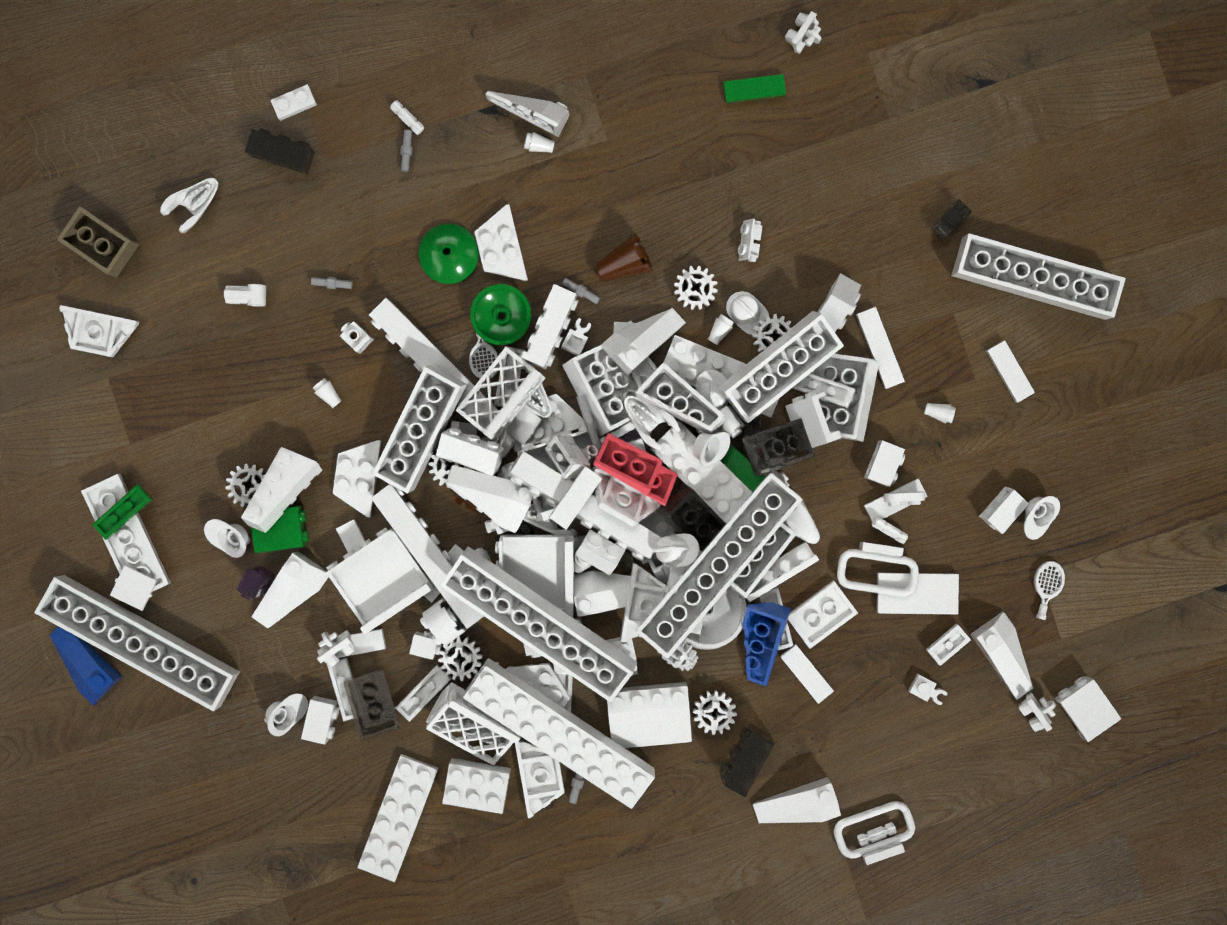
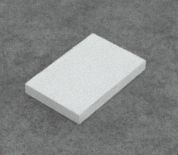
[788,580,858,649]

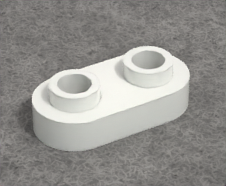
[884,492,925,506]

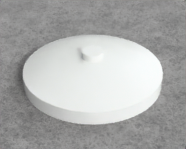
[685,587,747,650]

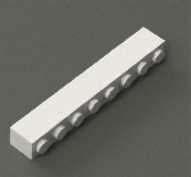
[369,298,498,430]
[507,451,662,561]
[371,484,484,629]

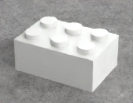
[442,758,511,814]

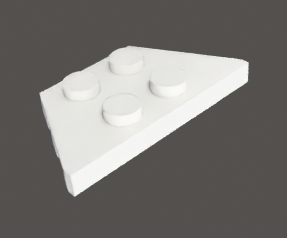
[475,204,528,281]
[60,305,139,357]
[514,394,585,452]
[333,440,382,517]
[592,465,662,526]
[620,563,667,642]
[506,663,571,708]
[515,740,565,818]

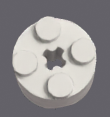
[420,598,467,645]

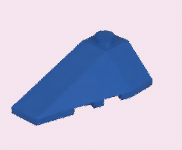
[742,602,791,686]
[50,626,122,706]

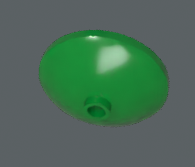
[418,224,479,284]
[470,284,531,345]

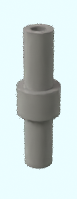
[400,130,413,172]
[311,277,353,289]
[562,278,601,304]
[568,773,584,804]

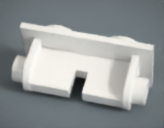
[738,219,763,262]

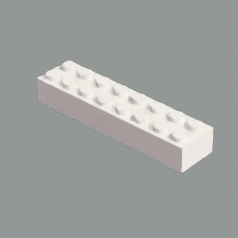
[951,233,1126,320]

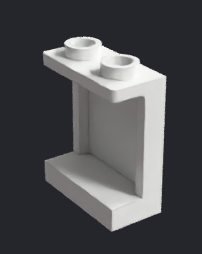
[785,391,842,451]
[1054,676,1121,742]

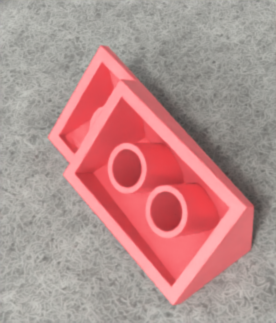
[593,433,678,506]

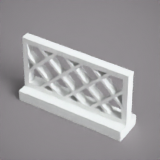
[456,347,545,442]
[426,688,521,766]

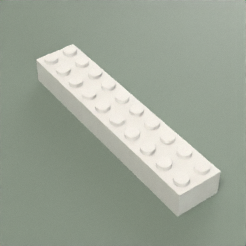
[635,473,803,659]
[440,547,637,702]
[35,575,240,711]
[463,658,655,809]

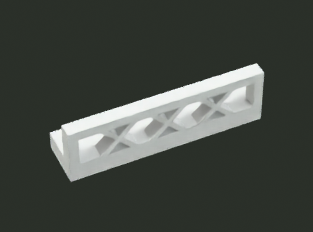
[746,541,819,602]

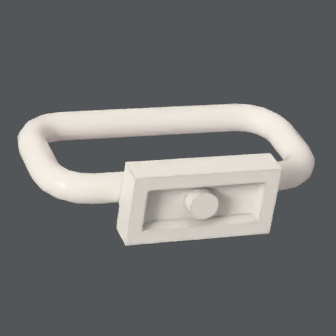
[837,542,919,597]
[834,801,915,865]

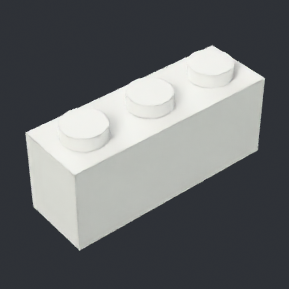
[436,428,505,476]

